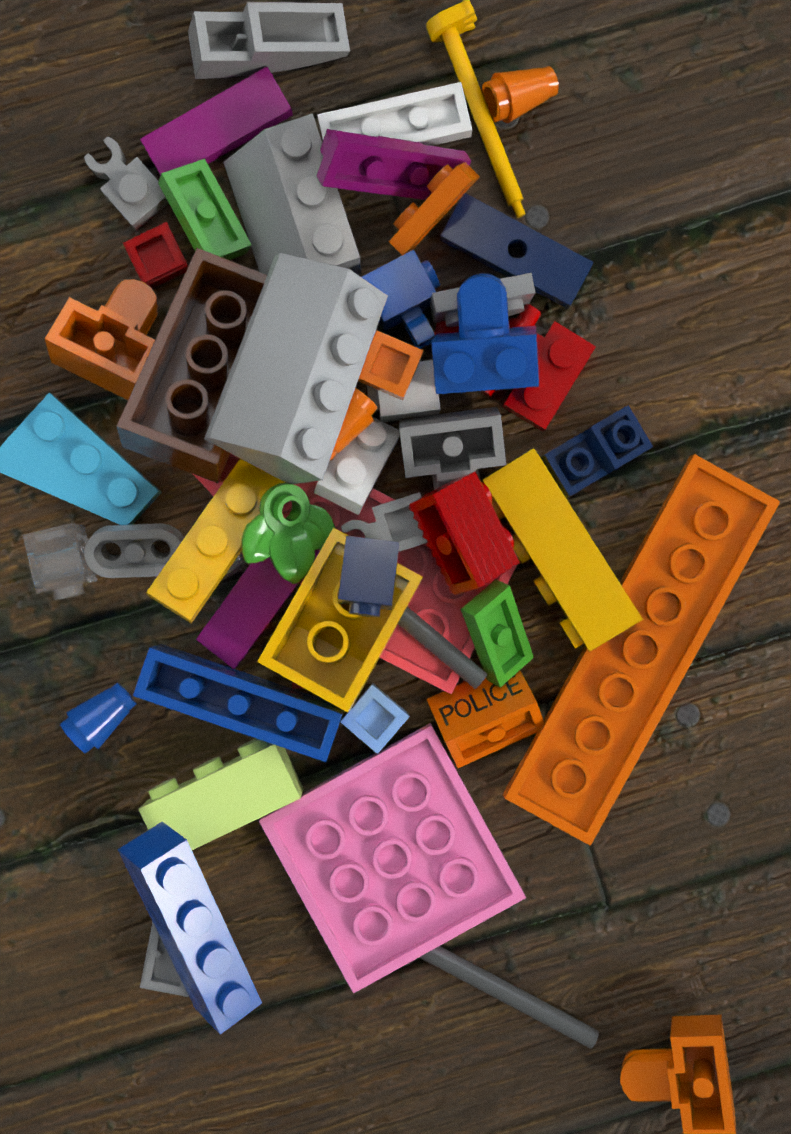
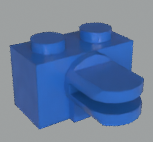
[431,273,539,394]

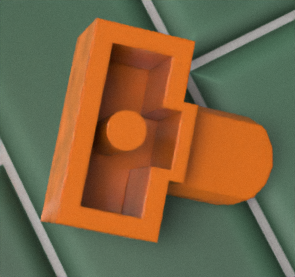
[45,279,158,400]
[620,1014,736,1134]

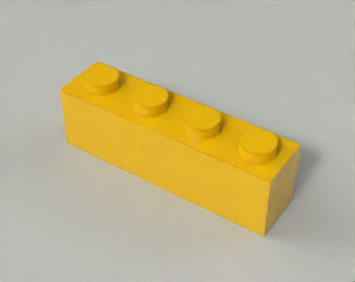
[483,448,643,652]

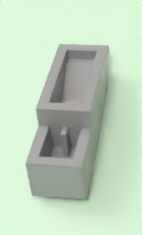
[188,2,350,79]

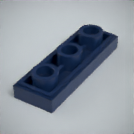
[440,193,594,309]

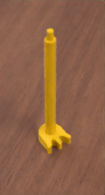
[426,0,525,218]

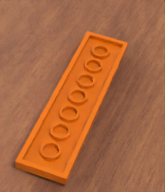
[503,454,780,846]

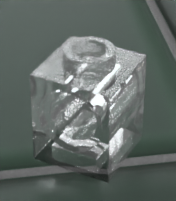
[23,523,98,600]

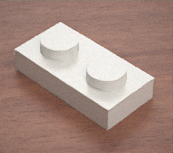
[314,417,400,515]

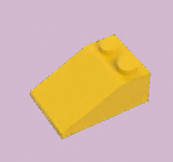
[257,527,423,713]

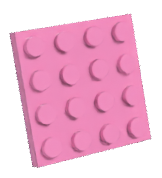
[259,723,526,993]

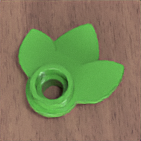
[242,483,335,584]

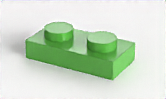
[158,159,252,260]
[461,579,534,688]

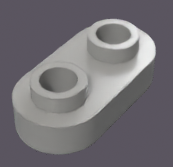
[84,523,184,578]

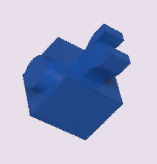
[362,250,440,349]

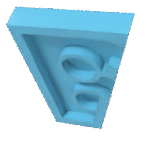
[0,393,162,525]

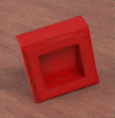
[123,222,189,289]

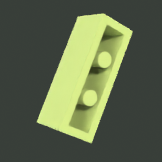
[139,738,304,850]

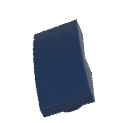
[540,405,653,498]

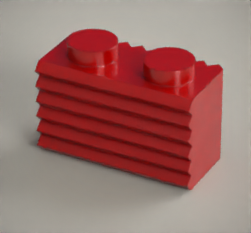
[409,471,520,595]

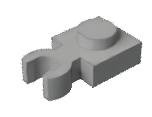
[84,137,168,231]
[341,492,427,552]

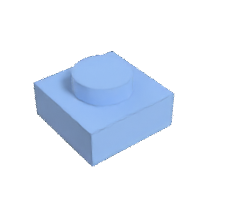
[340,683,410,754]

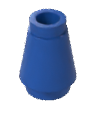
[60,682,137,754]

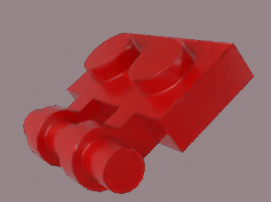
[479,304,596,432]

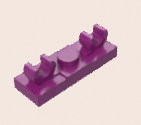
[316,129,471,200]

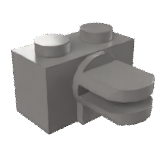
[399,407,506,490]

